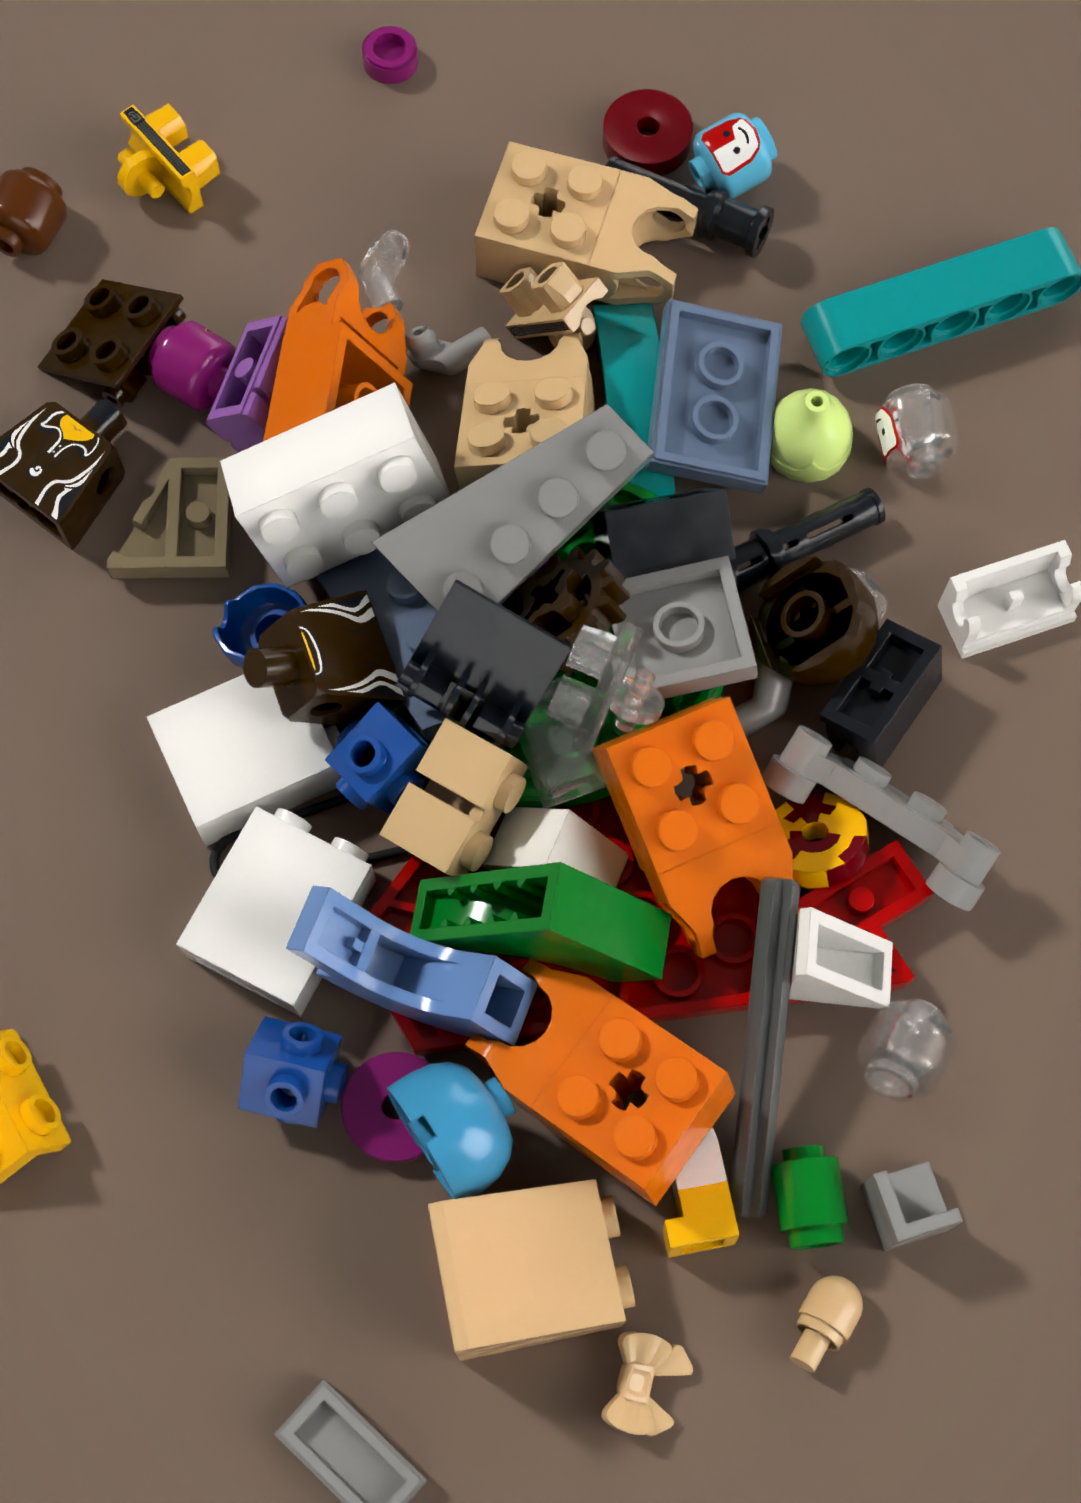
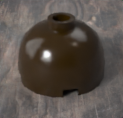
[748,556,879,686]

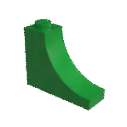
[410,862,672,983]

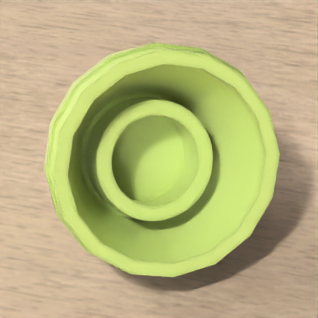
[770,388,853,483]

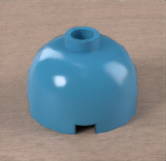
[386,1062,516,1199]

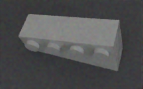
[371,404,653,611]

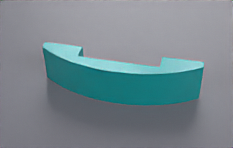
[593,303,675,496]

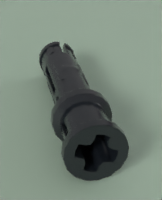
[606,156,774,258]
[730,487,886,594]

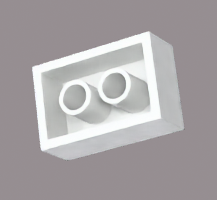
[220,383,450,588]

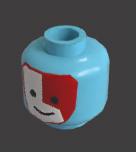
[688,112,777,199]

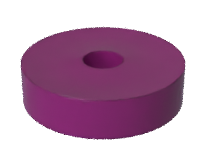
[341,1052,430,1164]

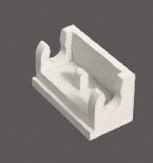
[937,540,1081,659]

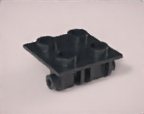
[395,579,573,751]

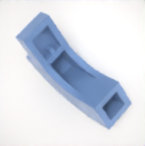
[286,885,538,1046]

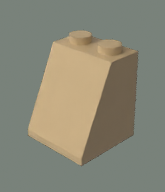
[428,1179,635,1361]

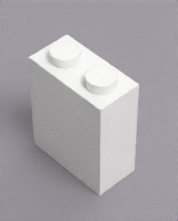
[147,674,341,847]
[176,806,376,1017]

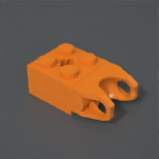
[263,258,413,441]
[591,696,799,958]
[465,958,736,1206]

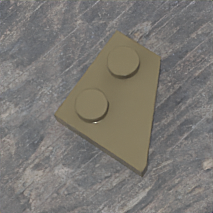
[107,457,232,579]

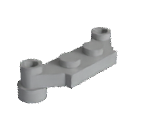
[761,725,1001,911]

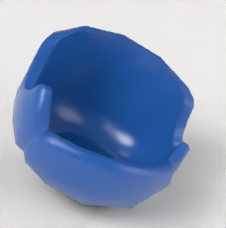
[212,582,307,669]

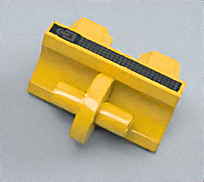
[117,103,220,214]

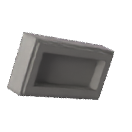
[274,1379,428,1503]

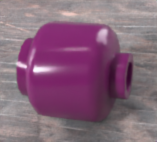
[149,321,236,411]

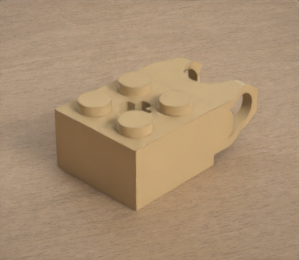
[474,141,698,305]
[454,332,595,490]

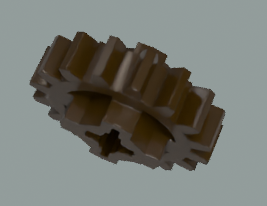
[502,547,630,676]

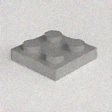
[612,555,758,706]

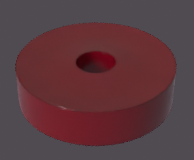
[602,89,693,176]

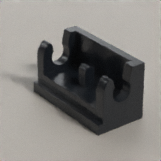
[590,487,736,578]
[819,619,942,767]

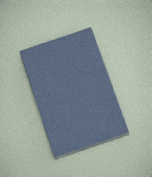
[645,299,783,494]

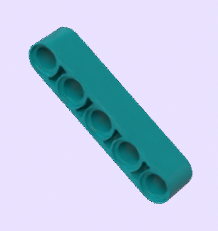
[800,227,1081,377]

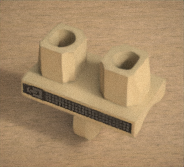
[499,261,609,351]

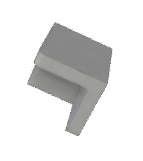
[861,1161,963,1251]

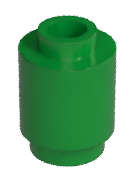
[771,1145,849,1250]

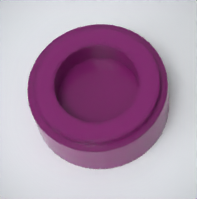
[362,26,418,84]

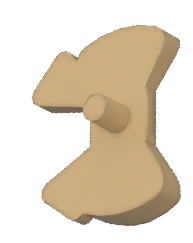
[601,1331,693,1436]

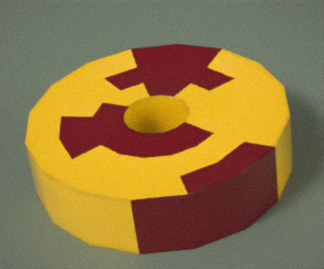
[776,792,869,889]

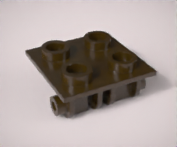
[38,279,186,408]

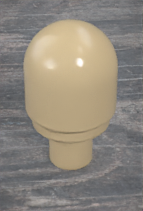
[789,1276,863,1373]

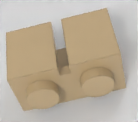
[379,718,528,876]

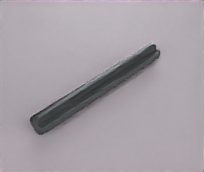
[730,877,800,1218]

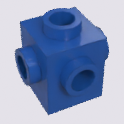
[325,702,430,814]
[238,1016,349,1128]

